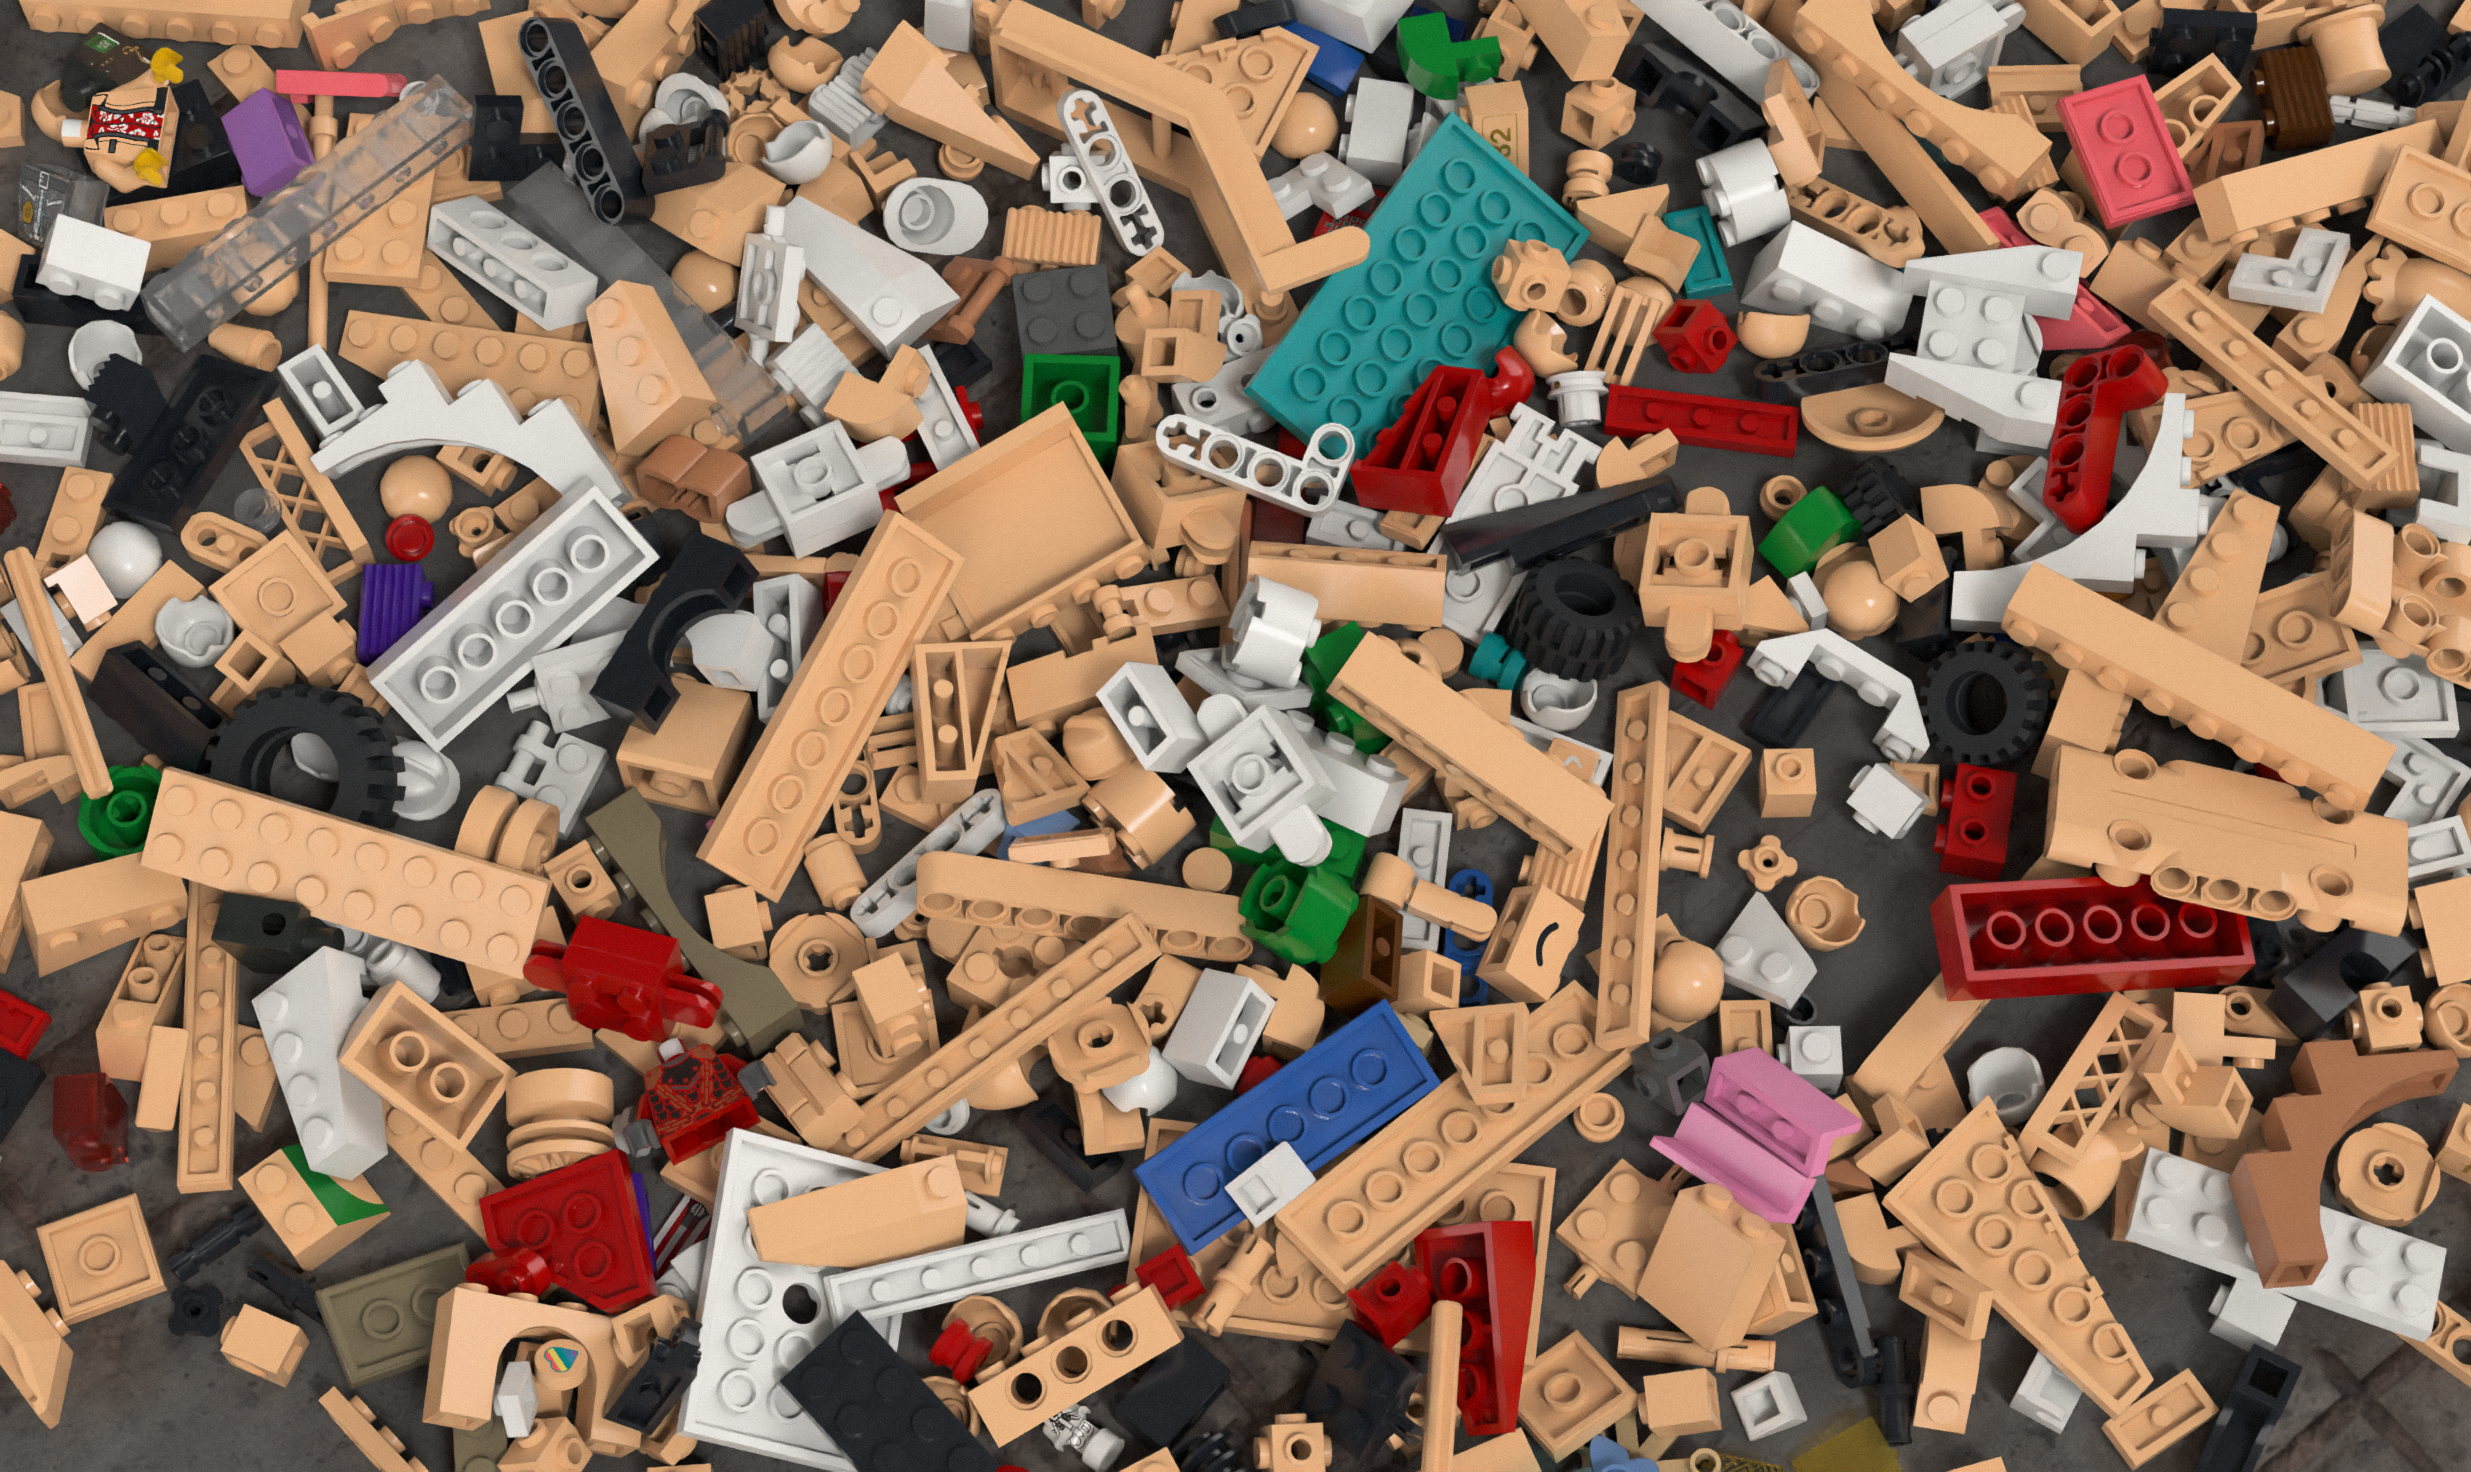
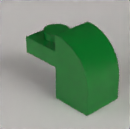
[1396,11,1501,100]
[1757,486,1864,579]

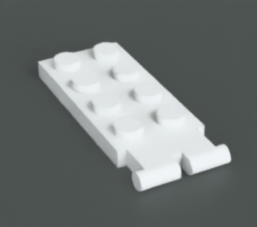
[1427,402,1603,649]

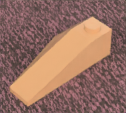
[635,152,787,268]

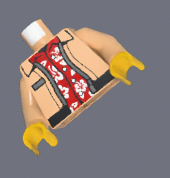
[61,47,183,193]

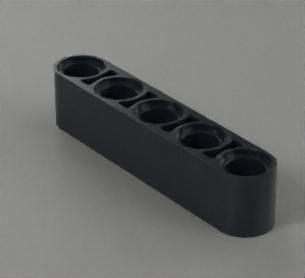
[518,17,655,226]

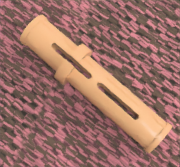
[1617,1325,1776,1374]

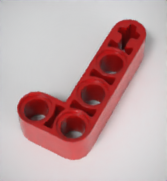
[2042,344,2168,535]

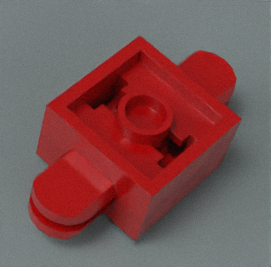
[522,915,724,1043]

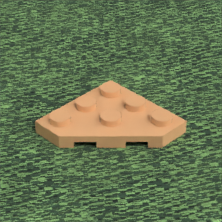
[1156,26,1320,164]

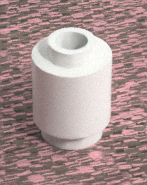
[366,939,441,1004]

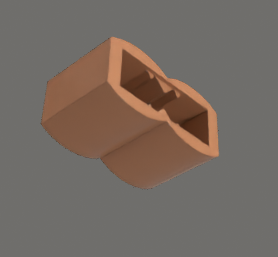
[635,435,752,524]

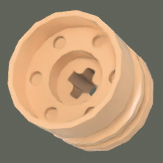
[506,1068,615,1182]

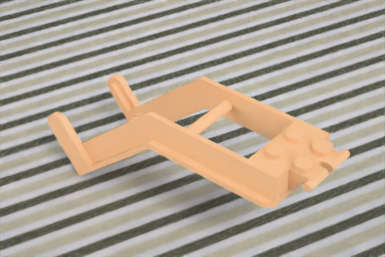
[972,0,1370,349]

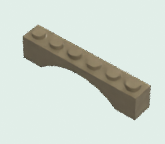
[585,786,805,1059]

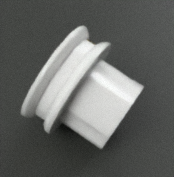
[1545,371,1609,427]

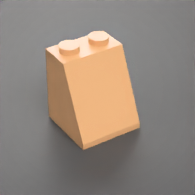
[616,673,755,817]

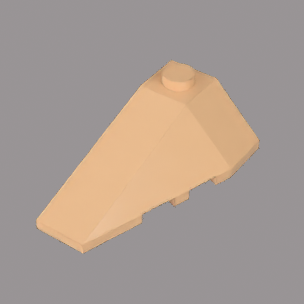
[859,19,1040,181]
[745,1154,968,1271]

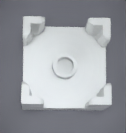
[2386,444,2471,545]

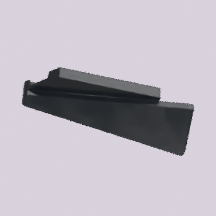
[1440,474,1684,577]

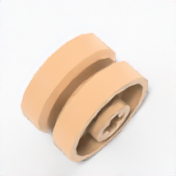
[454,785,560,878]

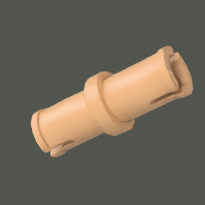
[1191,1233,1274,1337]

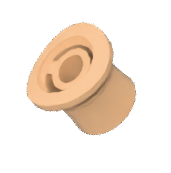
[2297,4,2392,98]

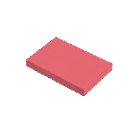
[2055,74,2195,229]

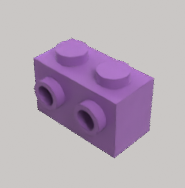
[221,87,321,206]

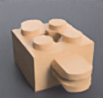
[1110,427,1247,565]
[1639,486,1754,663]
[927,918,1106,1046]

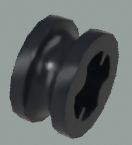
[1617,142,1663,185]

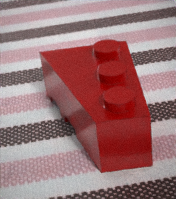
[1349,365,1493,518]

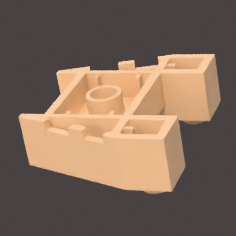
[2162,217,2385,373]

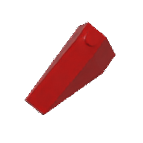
[1414,1221,1536,1436]

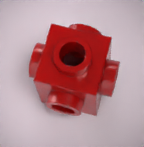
[1652,299,1739,374]

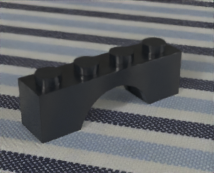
[12,254,220,340]
[589,531,760,736]
[2192,1343,2303,1472]

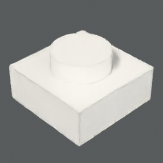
[1785,571,1829,632]
[493,1361,540,1437]

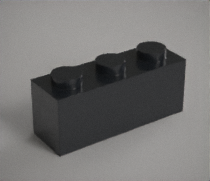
[86,640,234,776]

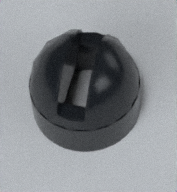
[1774,993,1818,1034]

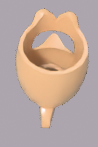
[2362,244,2471,326]
[2027,1108,2145,1220]

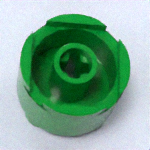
[77,764,163,862]
[1239,851,1359,965]

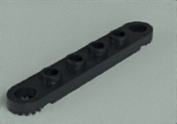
[1792,1172,1881,1389]

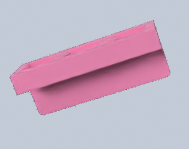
[1703,1047,1862,1178]
[1649,1102,1817,1224]

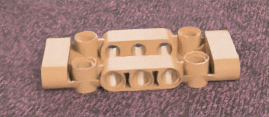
[2328,507,2471,690]
[2044,744,2408,937]

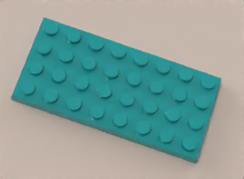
[1243,111,1591,513]

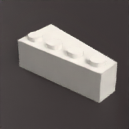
[252,946,388,1181]

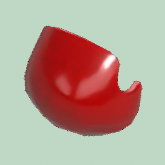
[1485,346,1535,420]

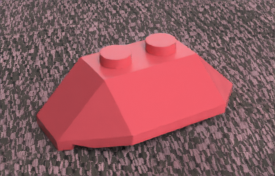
[1978,206,2132,350]

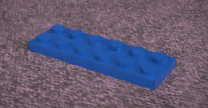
[1131,998,1442,1256]

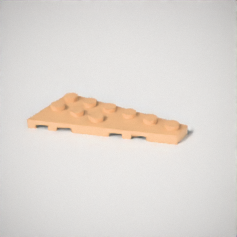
[1881,1094,2154,1421]

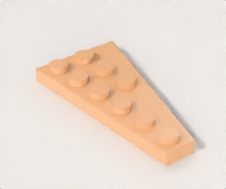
[338,310,604,438]

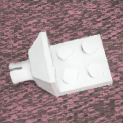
[2316,641,2460,739]

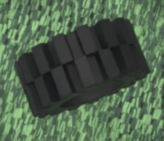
[1839,454,1924,537]

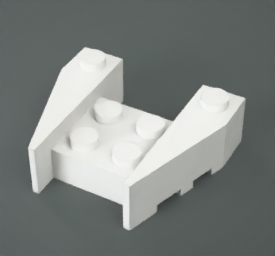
[1884,245,2083,449]

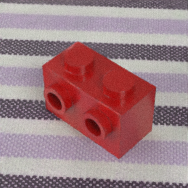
[1932,763,2018,882]

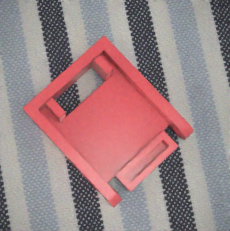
[276,70,407,104]

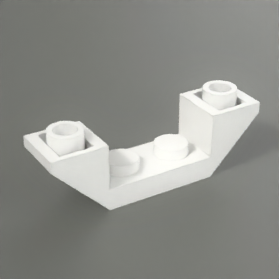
[1746,628,1930,764]

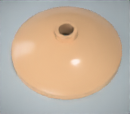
[1801,382,1945,453]

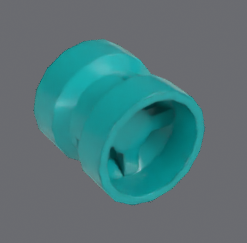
[1468,631,1531,696]

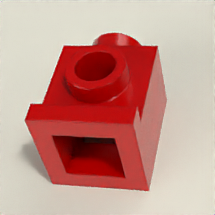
[1670,629,1745,711]
[1346,1260,1433,1348]

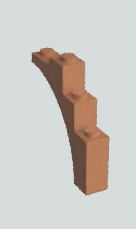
[2228,1038,2459,1289]

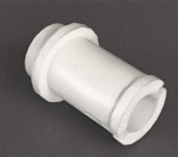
[965,1190,1021,1239]

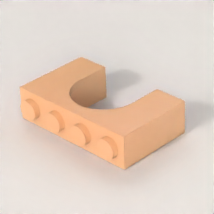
[422,1283,642,1458]

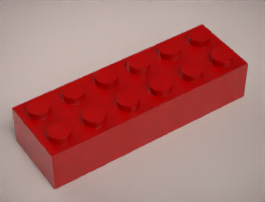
[1930,874,2256,1002]

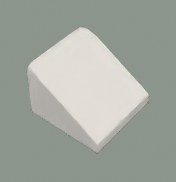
[1730,1371,1808,1441]

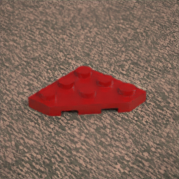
[478,1148,659,1314]

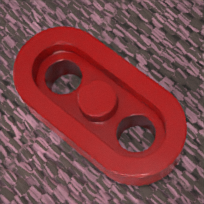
[465,1246,551,1297]

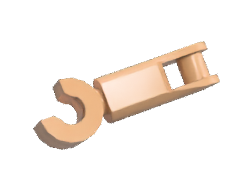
[1358,852,1497,942]

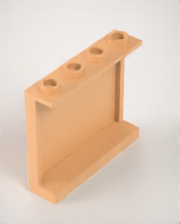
[894,401,1153,645]

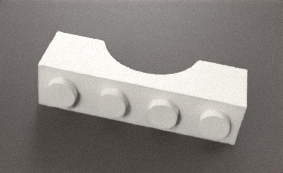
[570,597,775,692]

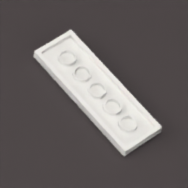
[2124,1147,2447,1343]

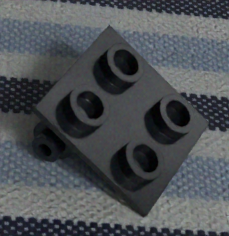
[2378,3,2471,108]

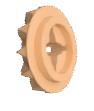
[719,65,791,126]

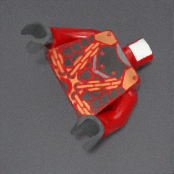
[622,1038,777,1166]

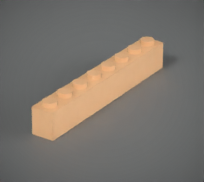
[2000,561,2397,815]

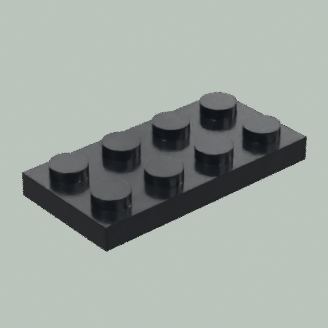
[100,354,280,536]
[778,1310,1000,1472]

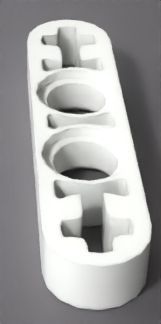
[1056,88,1164,257]
[850,788,1008,938]

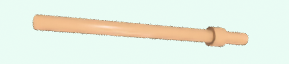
[307,95,338,352]

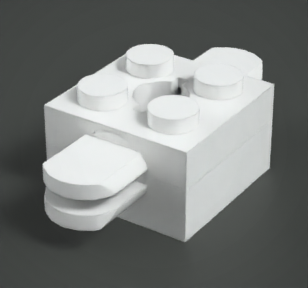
[1893,0,2026,101]
[726,419,911,560]
[1186,693,1339,867]

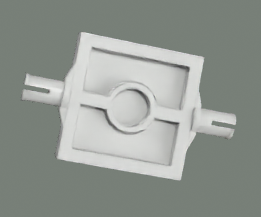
[734,205,806,369]
[506,629,674,734]

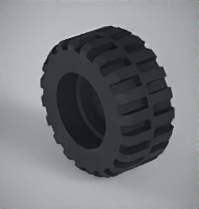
[202,684,406,829]

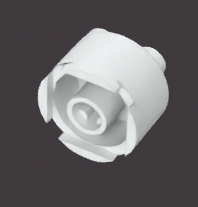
[1695,138,1791,248]
[1221,575,1321,690]

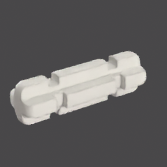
[2329,94,2416,131]

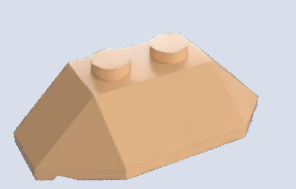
[0,1260,74,1430]

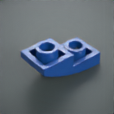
[1284,22,1365,98]

